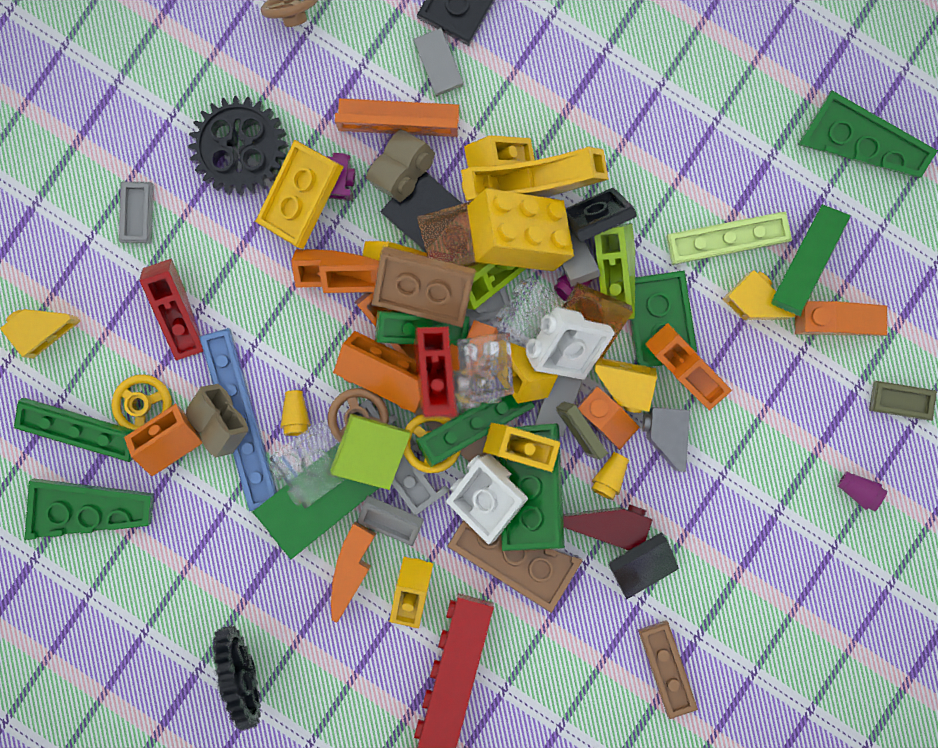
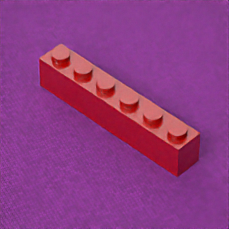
[414,593,494,748]

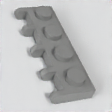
[343,397,450,516]

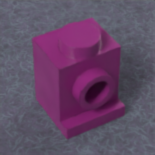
[326,153,356,201]

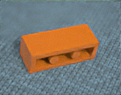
[333,331,421,413]

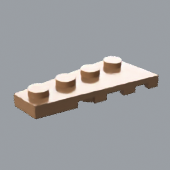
[447,520,583,613]

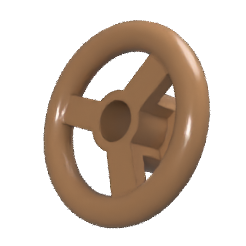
[261,0,318,27]
[328,388,389,443]

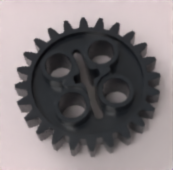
[188,96,289,196]
[212,625,261,731]

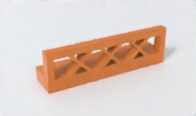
[335,98,459,137]

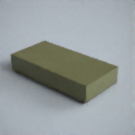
[869,381,937,421]
[556,401,608,460]

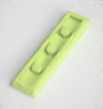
[666,211,792,265]

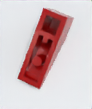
[139,258,204,361]
[414,327,456,418]

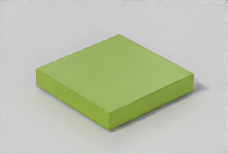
[330,414,411,490]

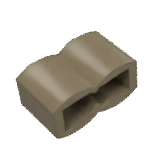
[366,129,435,202]
[186,384,248,458]

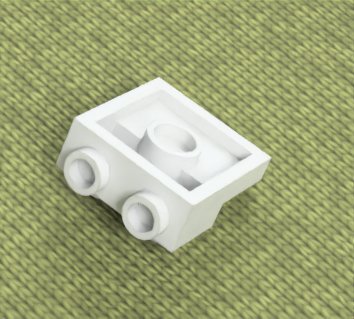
[526,307,615,380]
[446,454,528,544]

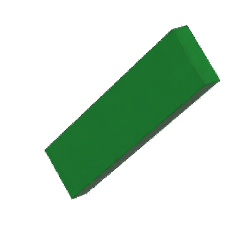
[771,204,851,316]
[415,388,535,467]
[14,398,134,462]

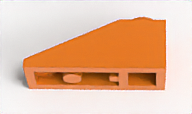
[795,301,887,336]

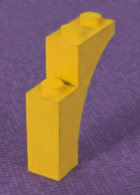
[461,146,609,201]

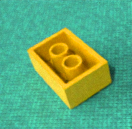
[467,188,574,271]

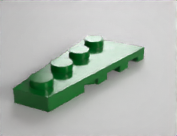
[798,90,938,178]
[24,478,154,540]

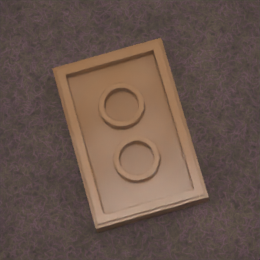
[372,246,476,327]

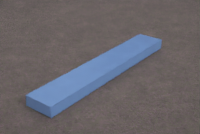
[199,328,277,512]

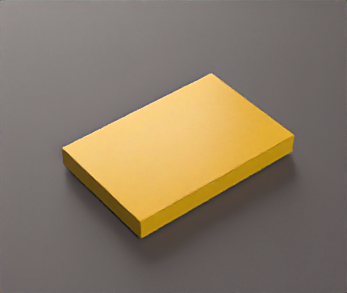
[255,140,344,249]

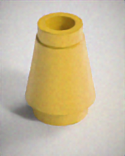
[280,390,311,436]
[591,452,629,500]

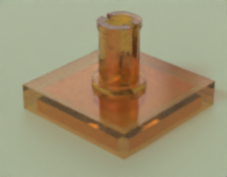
[417,201,481,267]
[562,282,633,358]

